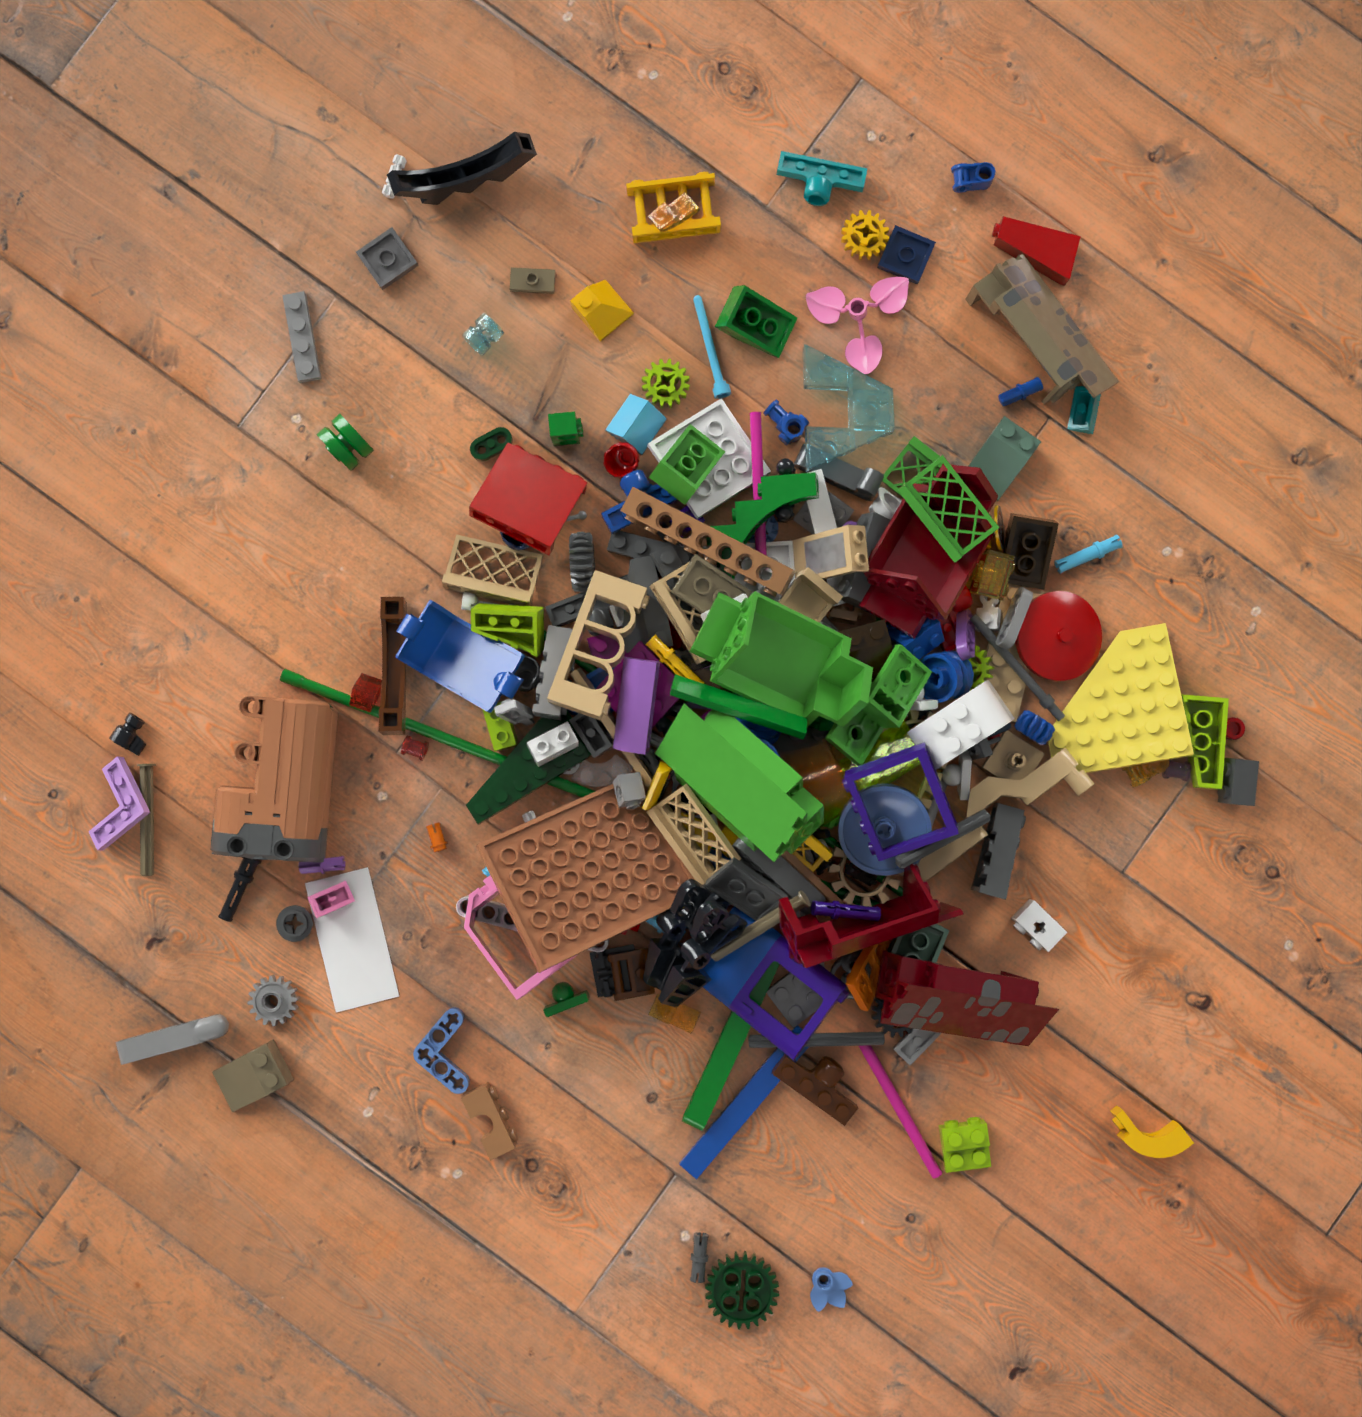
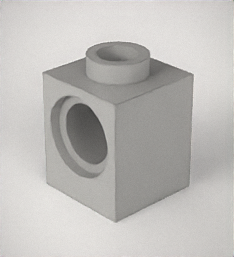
[613,772,646,809]

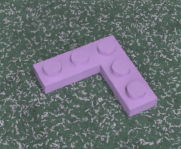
[88,756,151,851]

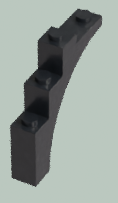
[387,132,537,205]

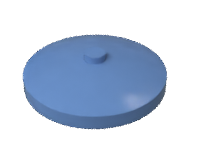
[838,784,932,876]

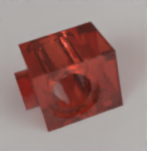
[349,673,382,713]

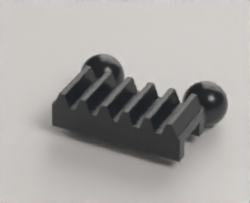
[775,458,796,523]

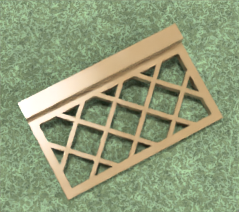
[442,535,543,606]
[649,562,705,664]
[646,783,741,884]

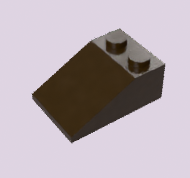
[999,513,1059,590]

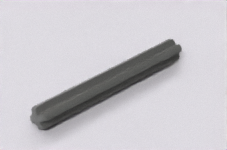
[895,810,990,869]

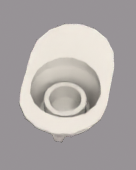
[869,487,902,520]

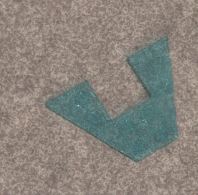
[803,344,895,472]

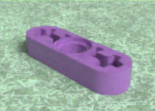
[956,609,975,661]

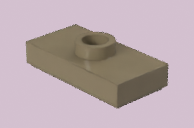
[510,267,556,294]

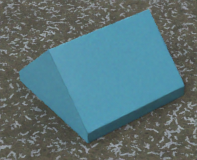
[605,394,667,455]

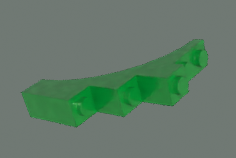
[706,472,819,580]

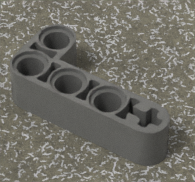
[794,444,884,501]

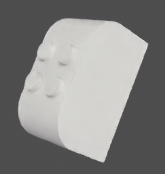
[907,680,1015,769]

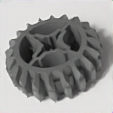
[569,532,595,593]

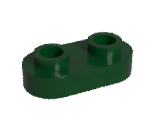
[470,427,513,462]

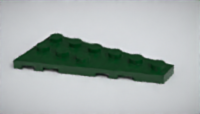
[466,710,592,825]

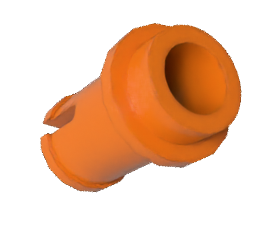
[426,822,448,853]

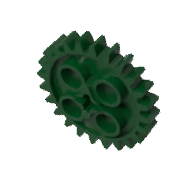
[705,1251,779,1330]

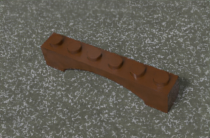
[379,597,407,735]

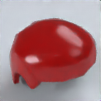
[603,442,640,478]

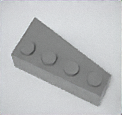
[532,625,575,720]

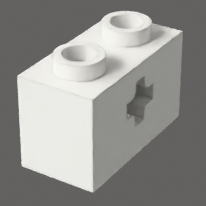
[527,721,579,767]
[1011,899,1067,952]

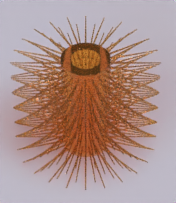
[782,738,852,814]

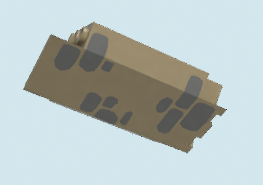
[965,254,1119,405]

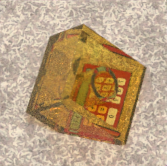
[966,549,1015,601]

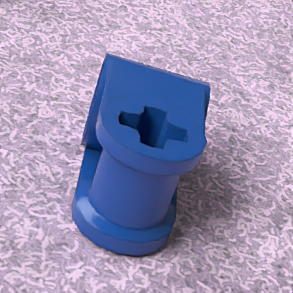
[951,162,996,193]

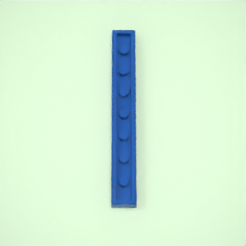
[679,1025,809,1180]

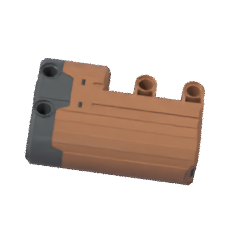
[210,696,338,862]

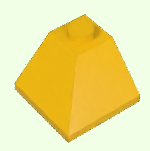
[570,280,634,342]

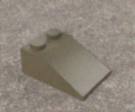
[212,1039,294,1112]

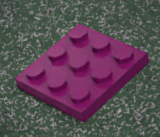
[595,641,680,728]

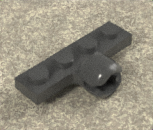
[607,531,698,578]
[650,544,704,631]
[545,574,628,636]

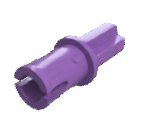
[299,856,345,874]

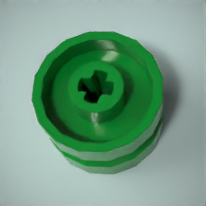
[316,413,374,471]

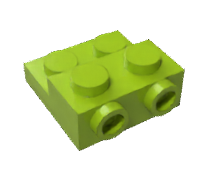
[939,1117,991,1173]

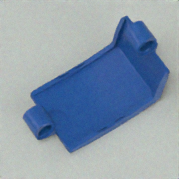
[395,600,525,713]

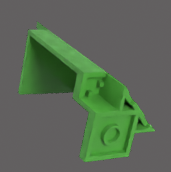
[689,591,873,727]
[655,703,824,862]

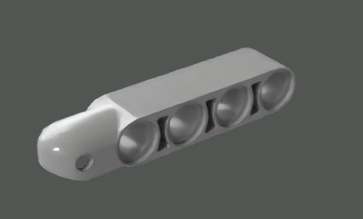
[115,1014,229,1065]

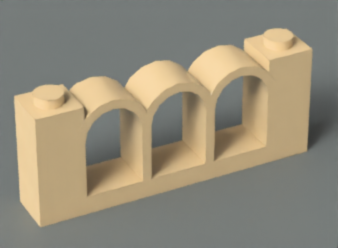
[547,570,650,721]

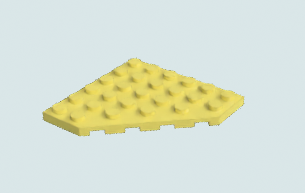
[1048,623,1194,773]

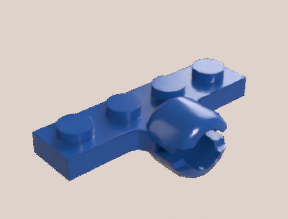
[601,469,678,534]

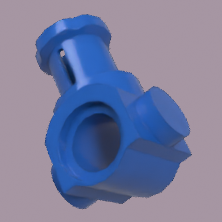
[763,399,809,445]

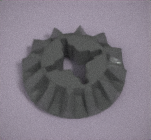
[276,905,313,942]

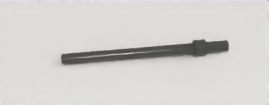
[969,614,1065,721]

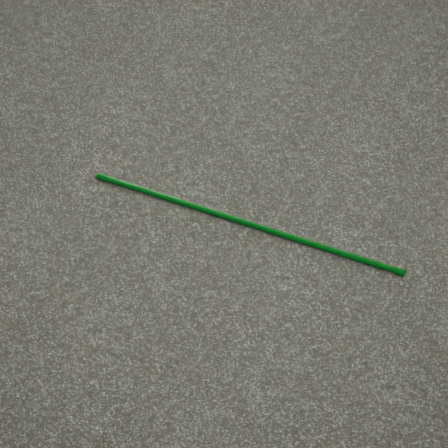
[280,669,880,906]

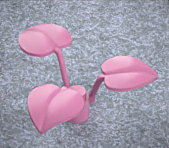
[806,277,909,375]

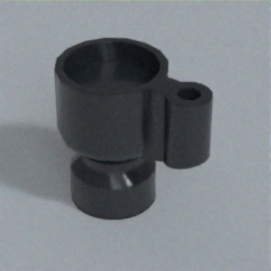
[109,713,147,756]

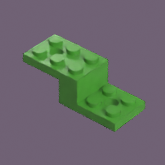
[825,644,932,766]

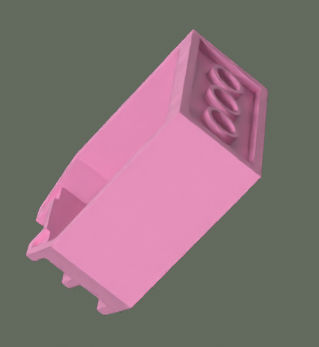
[464,875,577,1000]

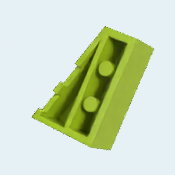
[471,603,544,657]

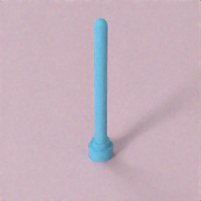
[693,295,732,399]

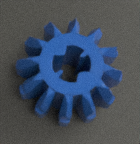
[1014,710,1055,745]

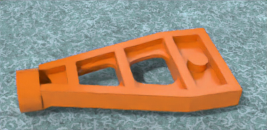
[846,939,891,1011]

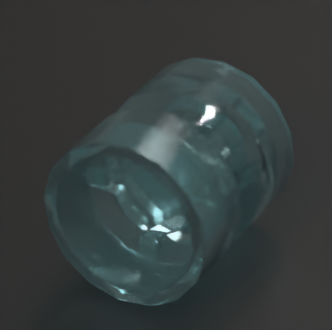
[462,313,504,356]

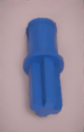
[998,377,1043,407]

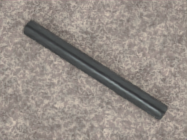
[748,1032,885,1048]

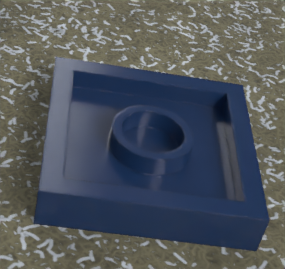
[877,225,936,285]

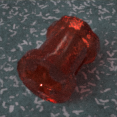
[401,735,429,761]

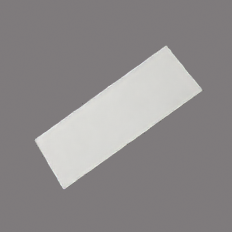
[305,867,399,1013]

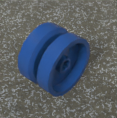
[920,650,974,703]

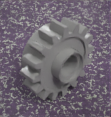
[247,975,300,1026]

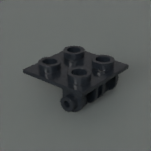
[590,944,635,998]

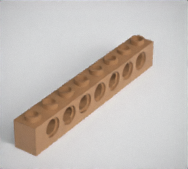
[621,487,796,597]

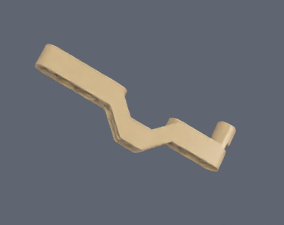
[918,748,1095,882]

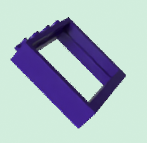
[842,742,959,861]

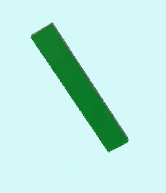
[670,674,808,739]

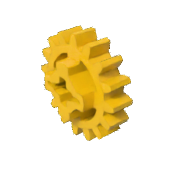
[841,210,889,260]

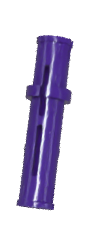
[811,900,881,922]

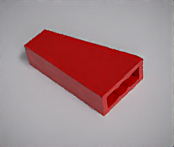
[992,216,1081,286]

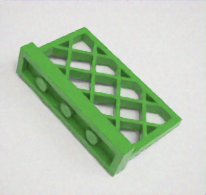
[882,436,943,497]
[898,455,999,563]

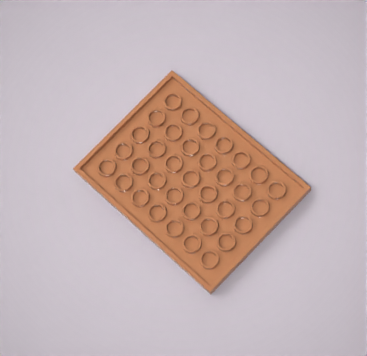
[476,782,695,973]

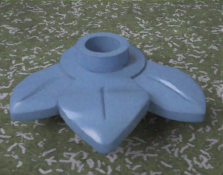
[810,1267,853,1312]

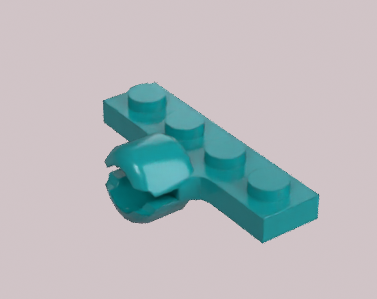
[776,151,868,206]

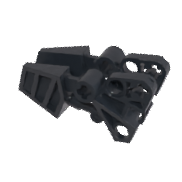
[643,879,747,1008]

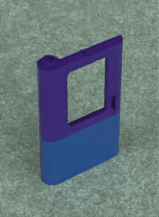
[703,906,849,1060]

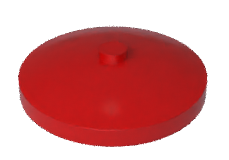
[1015,591,1102,681]

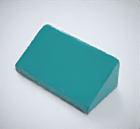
[1067,386,1101,434]

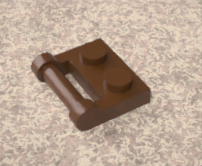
[607,948,655,1001]

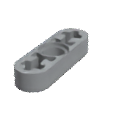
[996,587,1033,650]

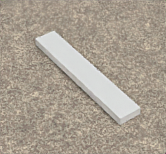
[806,469,846,606]

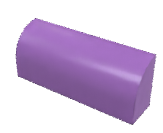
[613,657,660,755]

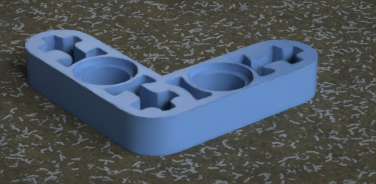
[413,1007,470,1094]

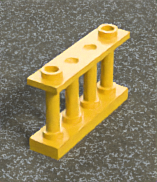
[626,172,721,243]

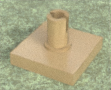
[981,730,1044,781]

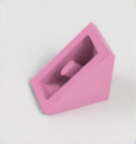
[307,881,355,918]

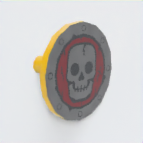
[986,505,1004,550]

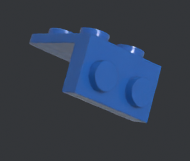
[886,618,945,660]

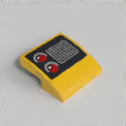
[642,761,674,810]

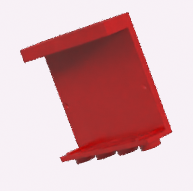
[469,443,588,556]

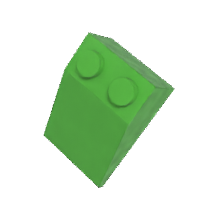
[649,424,726,505]

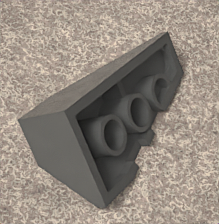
[622,556,673,653]

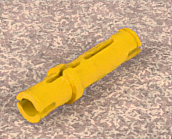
[645,634,705,684]

